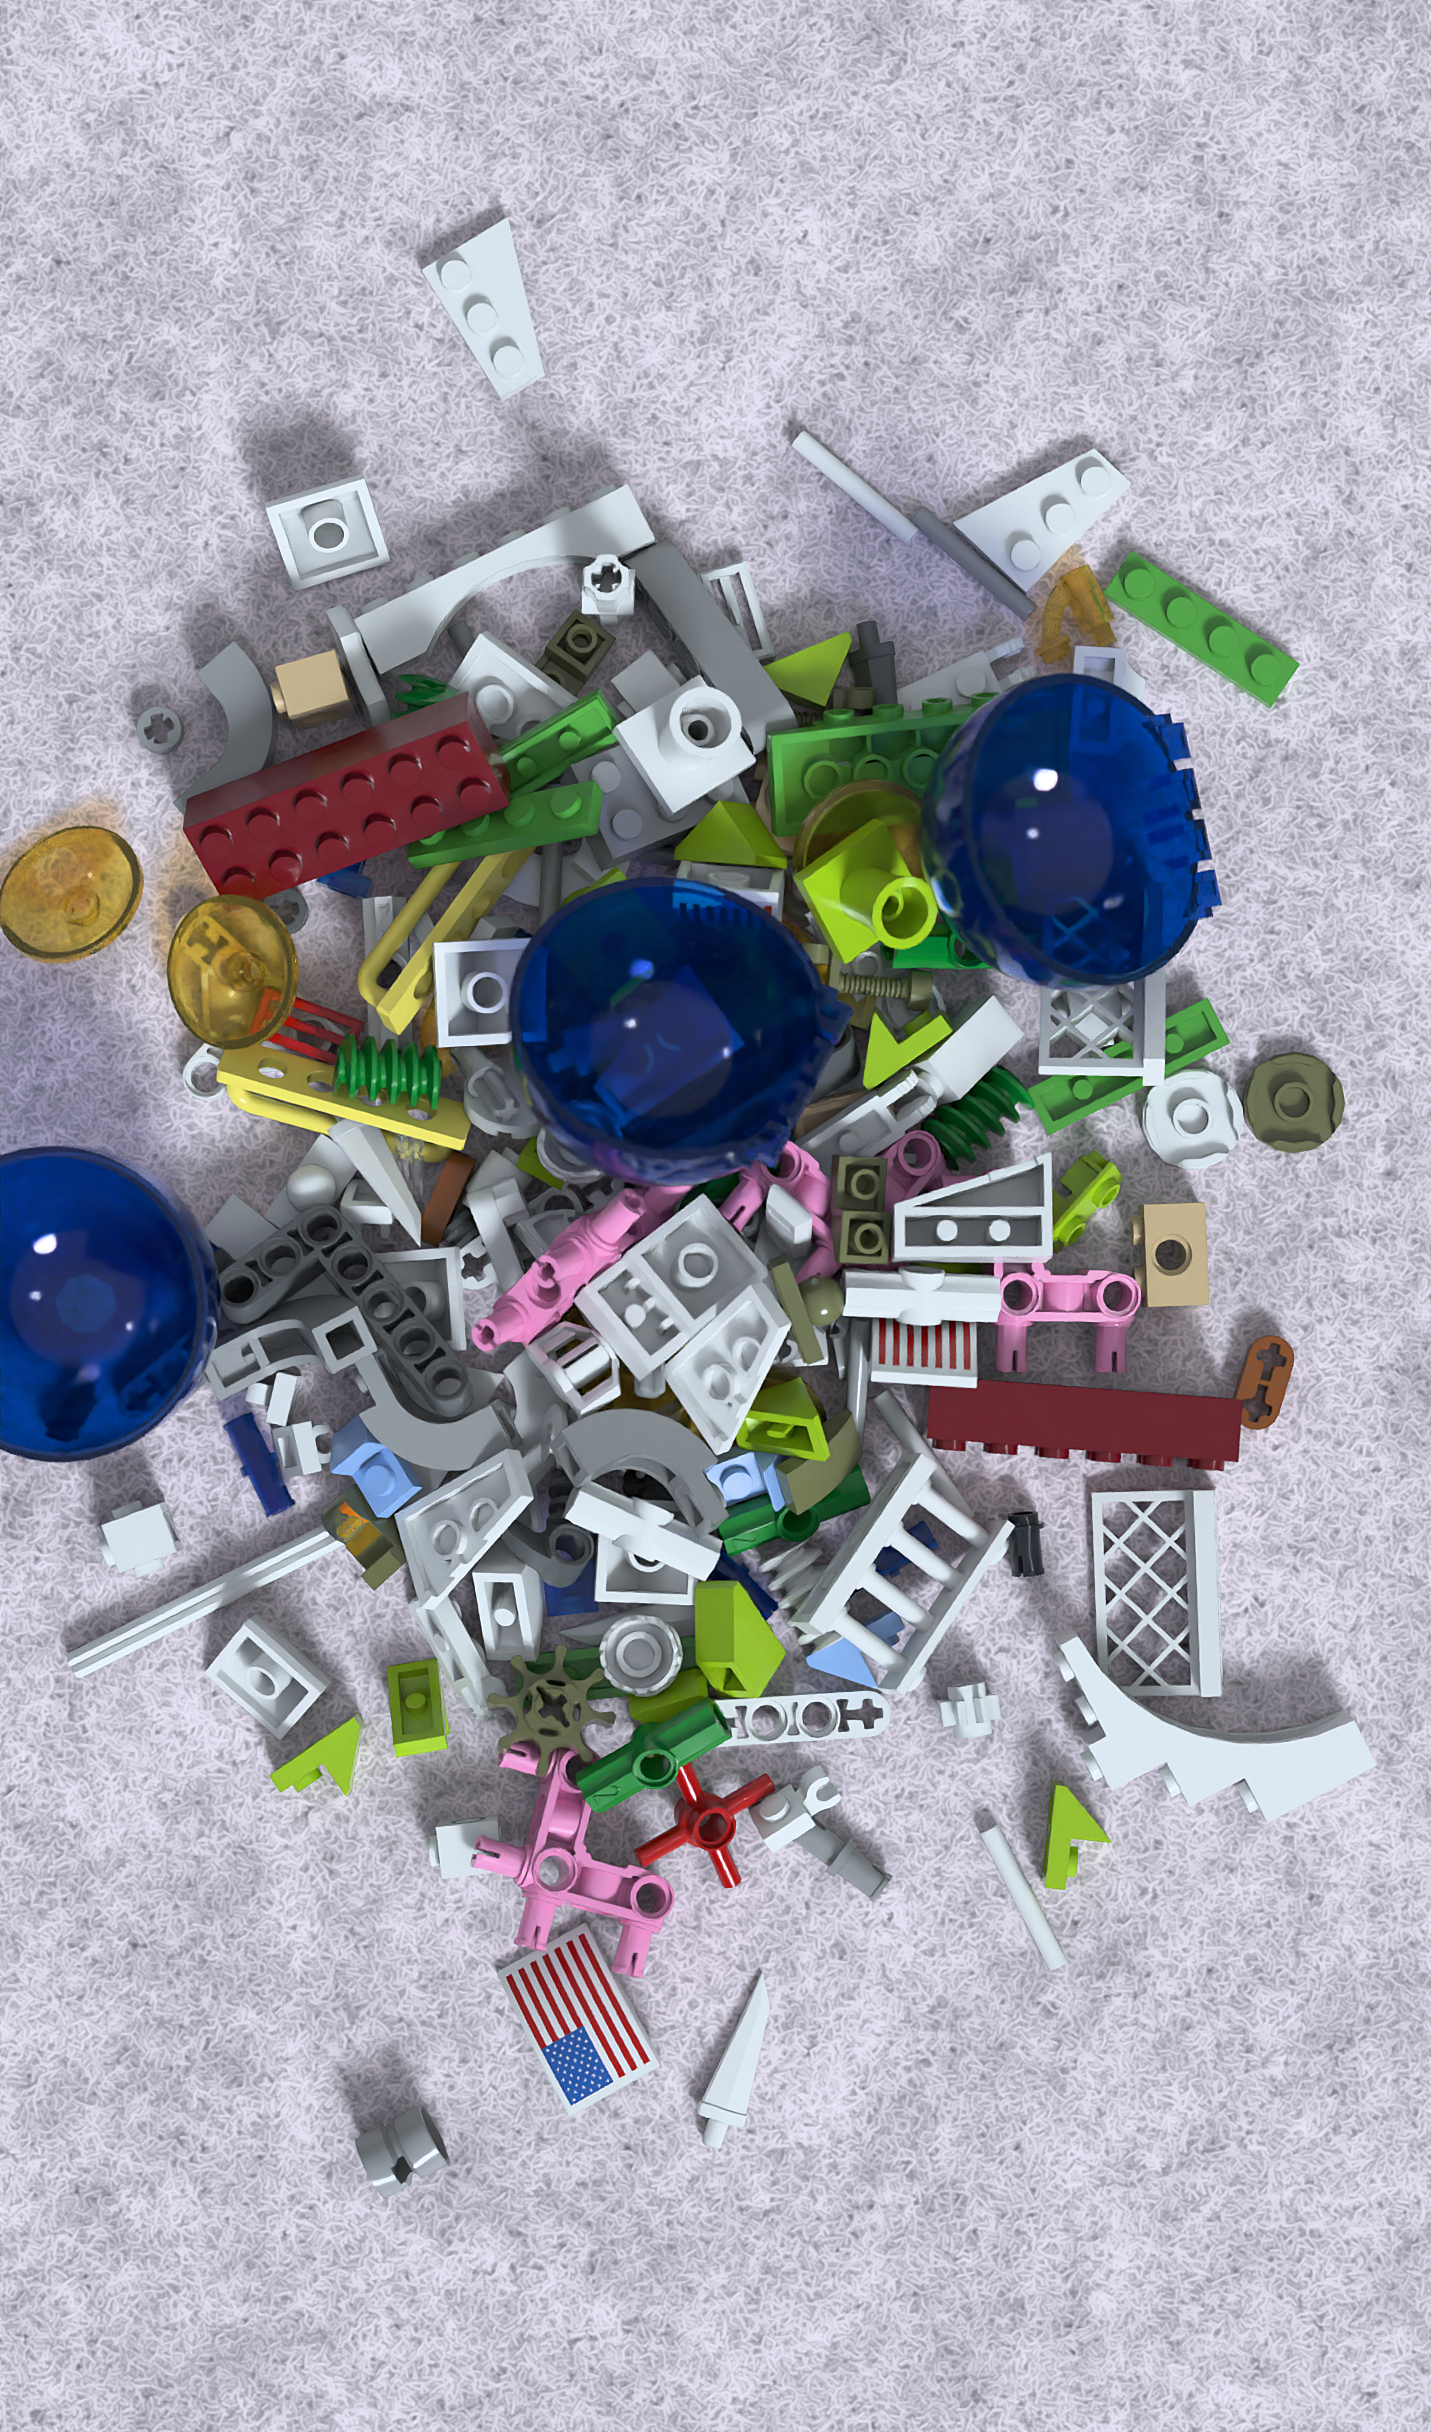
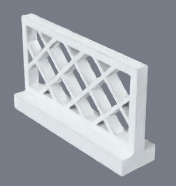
[1039,883,1167,1086]
[1091,1488,1224,1697]

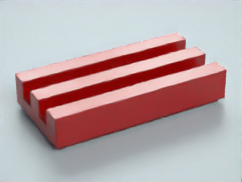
[251,986,366,1065]

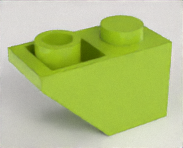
[695,1581,787,1698]

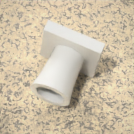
[612,674,757,818]

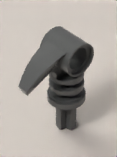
[500,1469,595,1587]

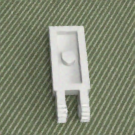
[897,637,1039,711]
[794,1069,937,1180]
[408,1594,509,1722]

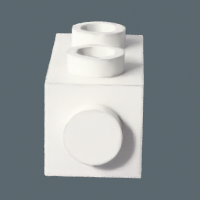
[904,995,1025,1106]

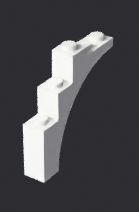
[1051,1627,1377,1822]

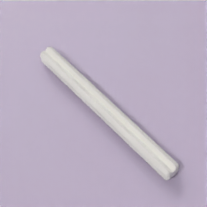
[66,1525,345,1678]

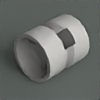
[355,2104,450,2199]

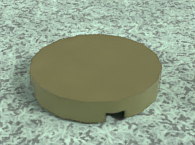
[1241,1052,1345,1154]

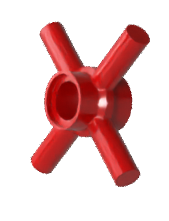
[633,1762,776,1889]

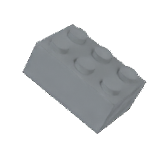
[559,737,750,872]

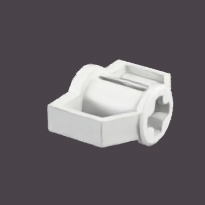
[526,1321,621,1419]

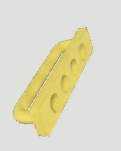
[357,846,537,1035]
[216,1038,472,1163]

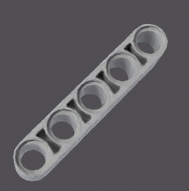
[621,538,798,756]

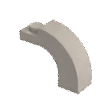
[172,641,278,816]
[194,1295,378,1401]
[353,1344,523,1470]
[549,1409,730,1539]

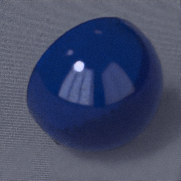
[918,673,1222,992]
[507,877,854,1187]
[0,1145,221,1463]

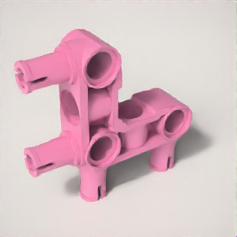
[717,1130,954,1286]
[471,1162,698,1351]
[936,1168,1141,1373]
[471,1734,675,1979]

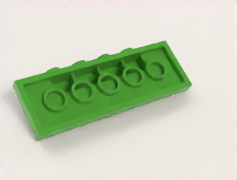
[766,692,1071,837]

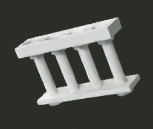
[791,1453,1015,1696]

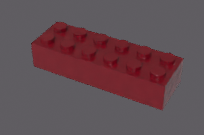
[182,691,511,911]
[921,1379,1243,1471]

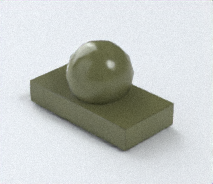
[767,1254,845,1365]

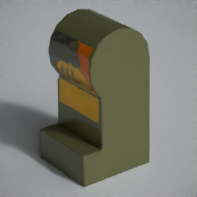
[321,1484,407,1591]

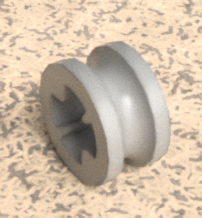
[136,706,185,755]

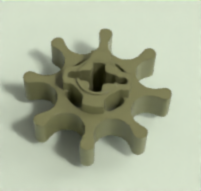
[486,1645,616,1777]

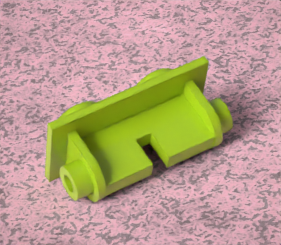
[1052,1150,1124,1254]

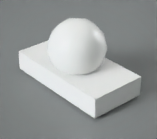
[264,1133,359,1237]

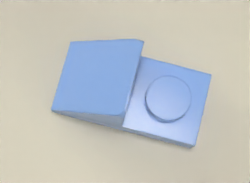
[330,1405,424,1518]
[706,1445,791,1512]
[804,1609,906,1689]

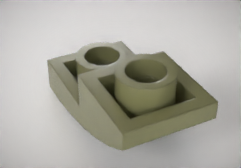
[534,609,616,697]
[830,1154,892,1264]
[775,1409,863,1515]

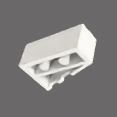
[890,1152,1053,1263]

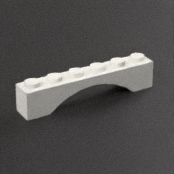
[353,484,655,682]

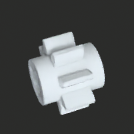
[937,1681,1002,1738]

